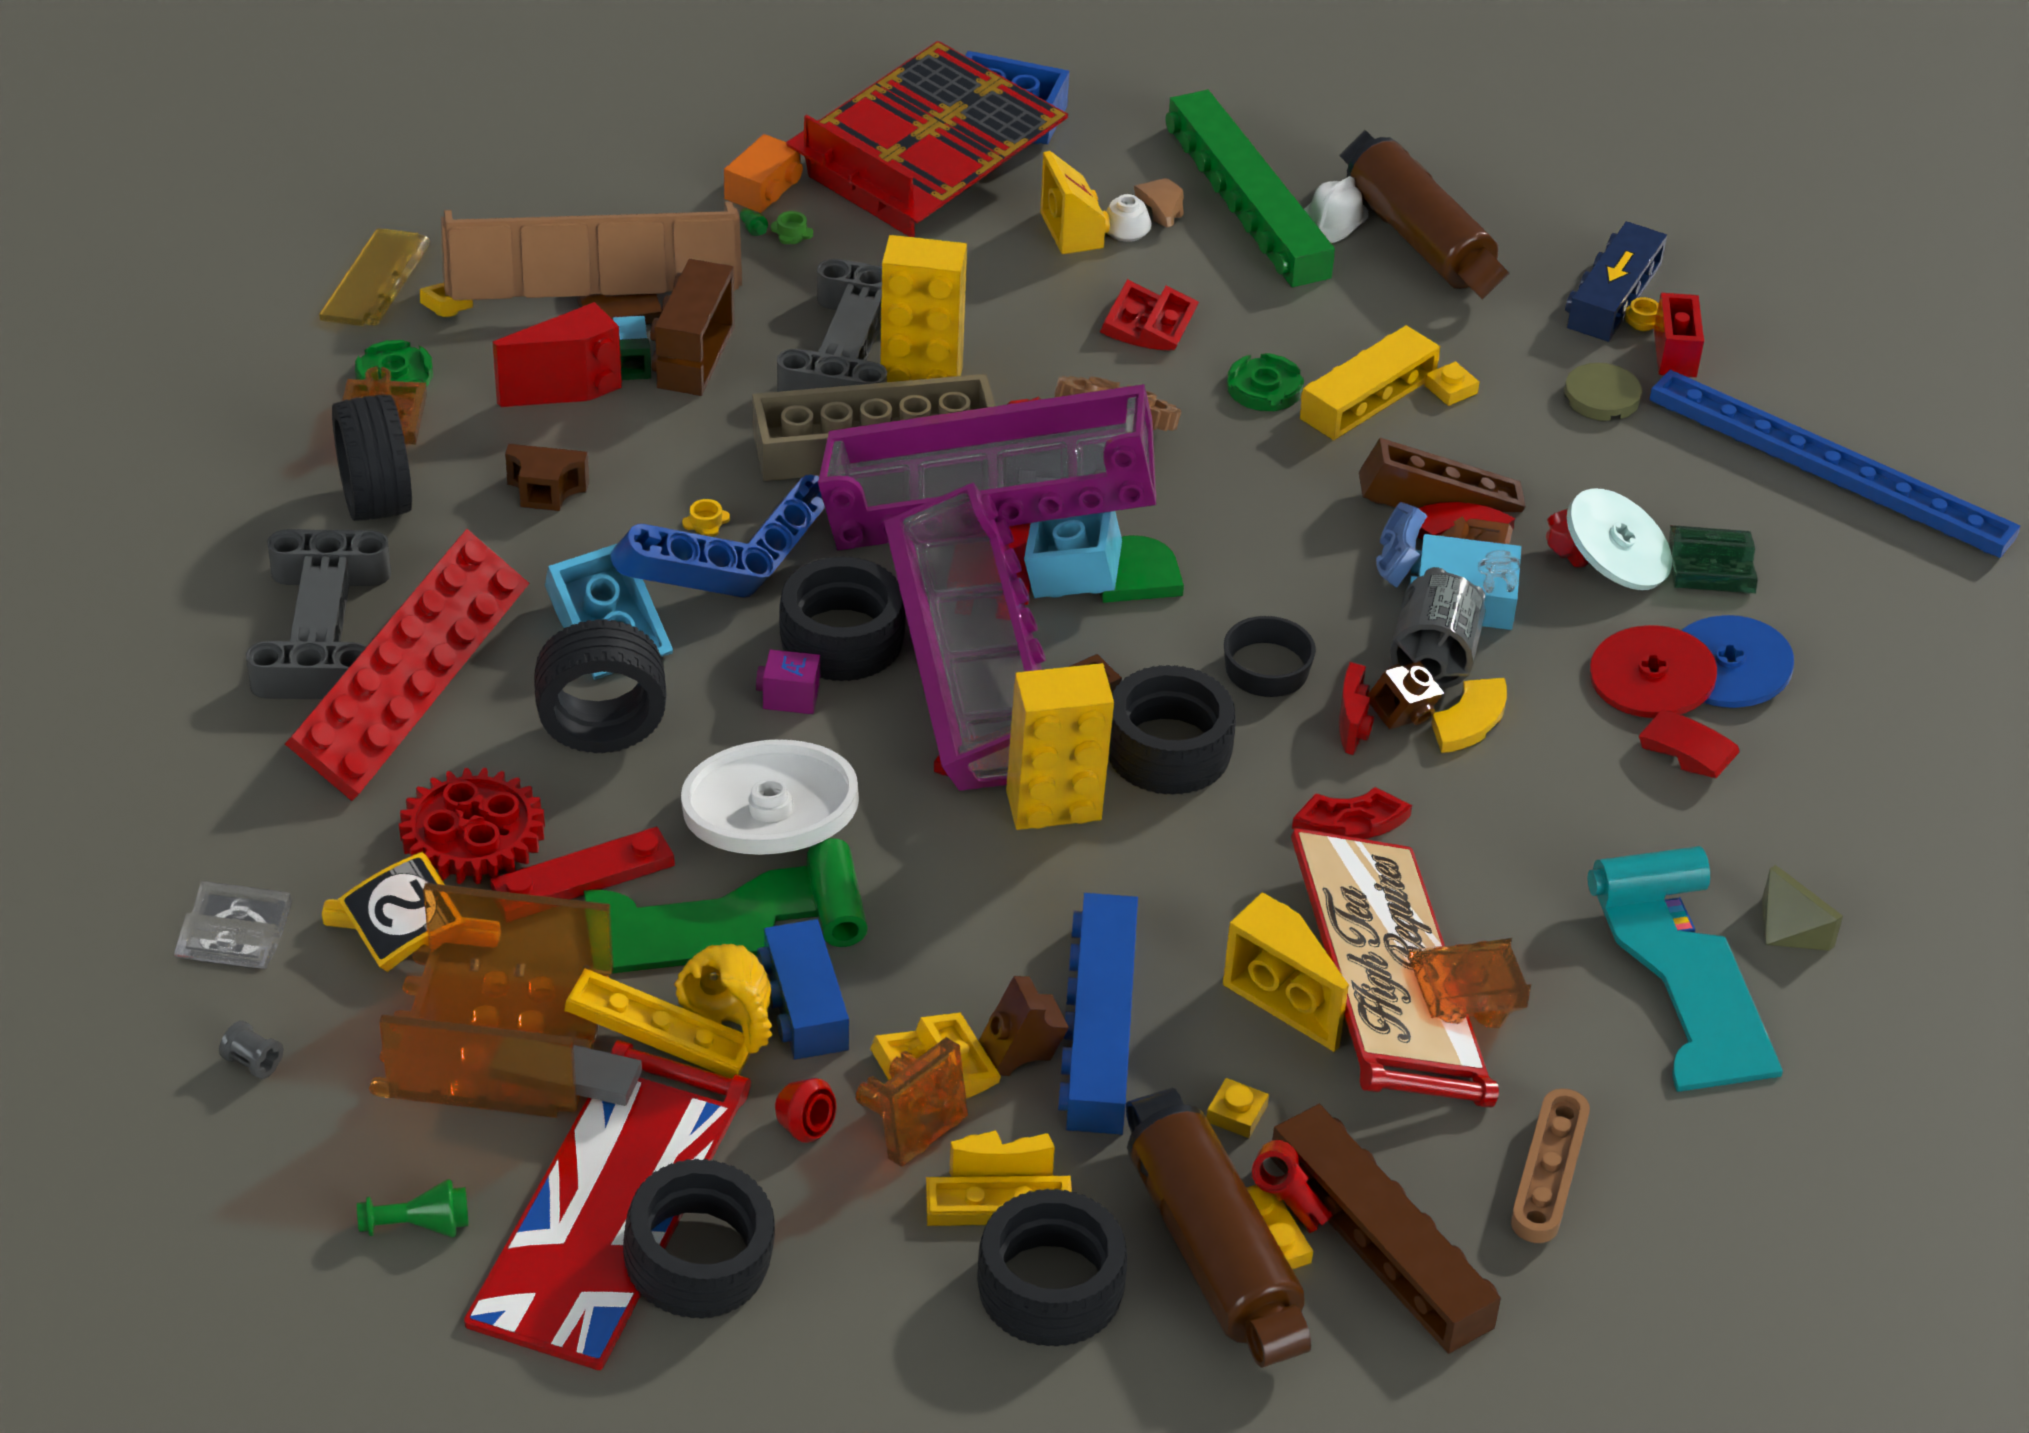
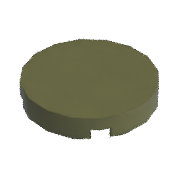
[1564,363,1642,421]

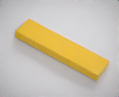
[564,968,751,1078]

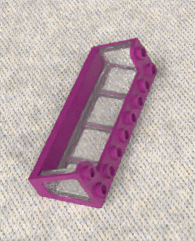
[818,384,1156,551]
[884,482,1046,791]

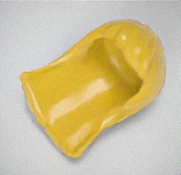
[674,944,772,1053]

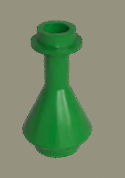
[357,1179,469,1238]

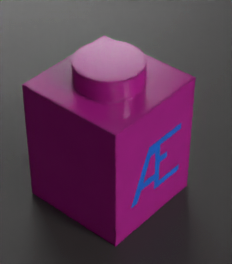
[756,649,820,715]

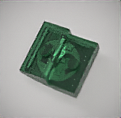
[1669,525,1758,594]

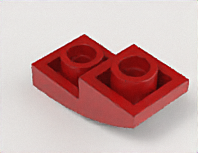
[1339,662,1374,755]
[1639,710,1740,778]

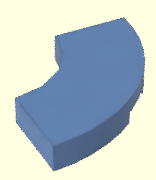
[1376,502,1427,588]

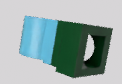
[613,316,651,380]

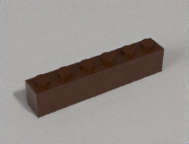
[1270,1103,1501,1354]

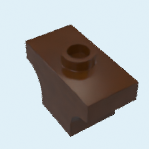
[505,444,589,511]
[978,976,1069,1076]

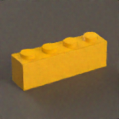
[1300,325,1441,440]

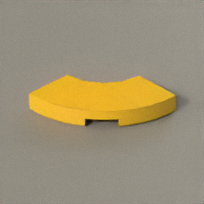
[1431,678,1507,753]

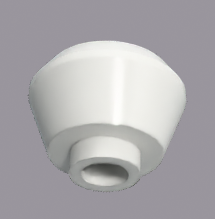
[1106,194,1152,242]

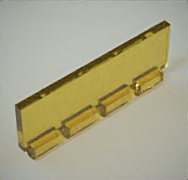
[319,228,430,326]

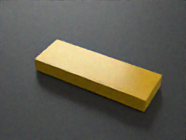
[926,1176,1072,1226]

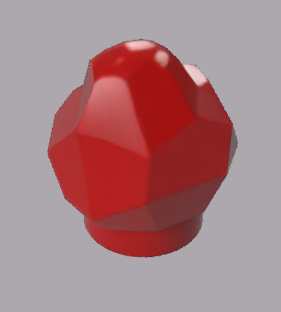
[1546,509,1589,568]

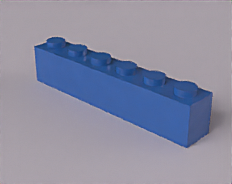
[1058,893,1138,1135]

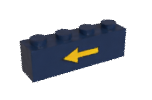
[1565,221,1667,342]

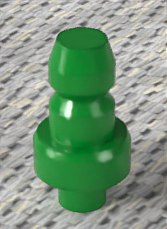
[740,208,768,236]

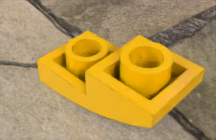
[949,1130,1055,1177]

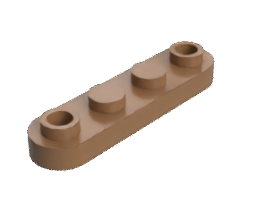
[1511,1088,1590,1243]

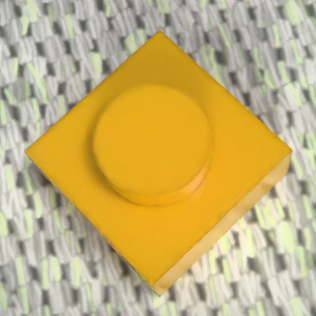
[420,282,473,317]
[1424,361,1480,406]
[1206,1078,1269,1138]

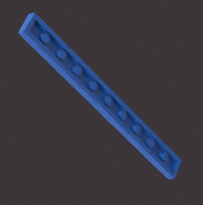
[1649,370,2021,558]

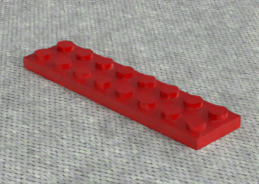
[285,529,530,801]

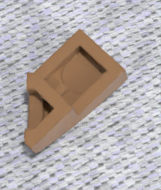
[1134,178,1184,228]

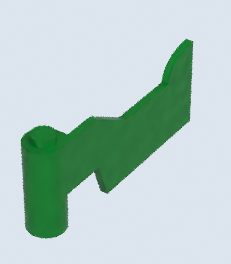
[584,838,868,975]

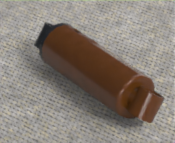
[1339,130,1510,300]
[1126,1087,1311,1368]

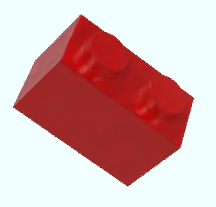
[1654,293,1704,378]

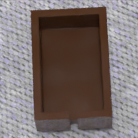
[650,259,734,396]

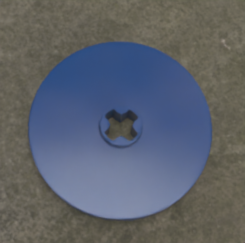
[1682,615,1794,708]

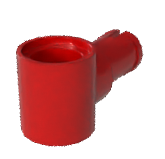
[1252,1140,1333,1234]

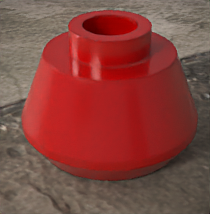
[775,1078,837,1143]

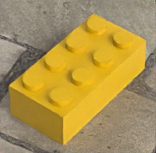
[880,235,967,382]
[1006,663,1114,830]

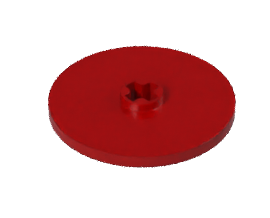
[1590,625,1717,718]

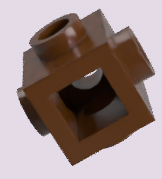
[1367,661,1444,730]

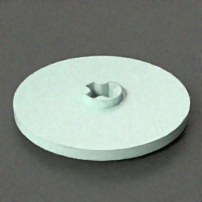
[1567,488,1672,590]

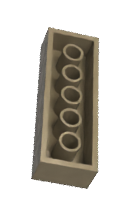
[752,374,995,481]

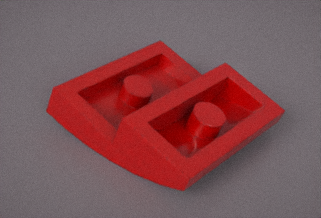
[1100,279,1199,350]

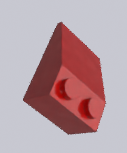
[492,302,622,407]

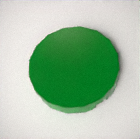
[355,340,433,399]
[1227,353,1304,411]

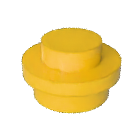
[1624,297,1659,331]

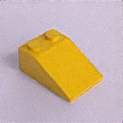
[1223,892,1349,1052]

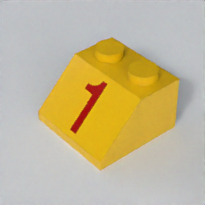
[1040,151,1110,254]

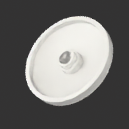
[681,740,859,855]

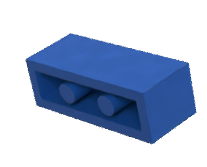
[757,919,849,1060]

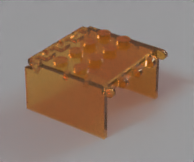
[369,883,613,1118]

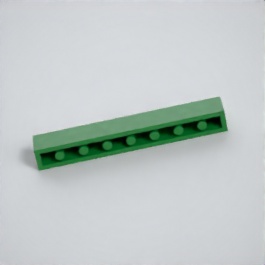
[1165,89,1335,288]

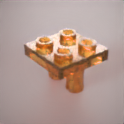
[856,1037,968,1167]

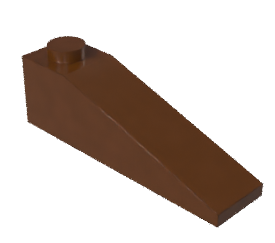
[1359,438,1526,512]

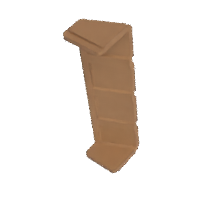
[441,202,742,300]

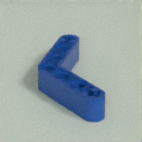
[610,474,825,598]

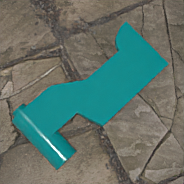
[1587,846,1783,1092]

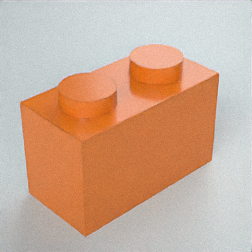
[724,134,803,213]

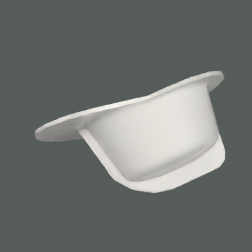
[1304,176,1368,243]

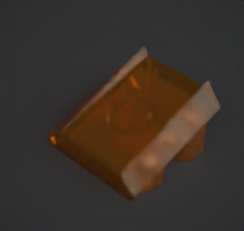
[1408,938,1531,1028]

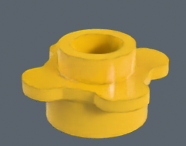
[682,499,730,537]

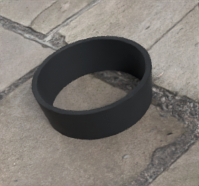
[1224,616,1316,697]

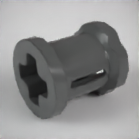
[219,1021,284,1079]

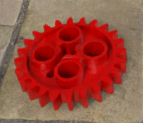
[399,768,545,884]

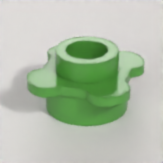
[771,211,813,244]

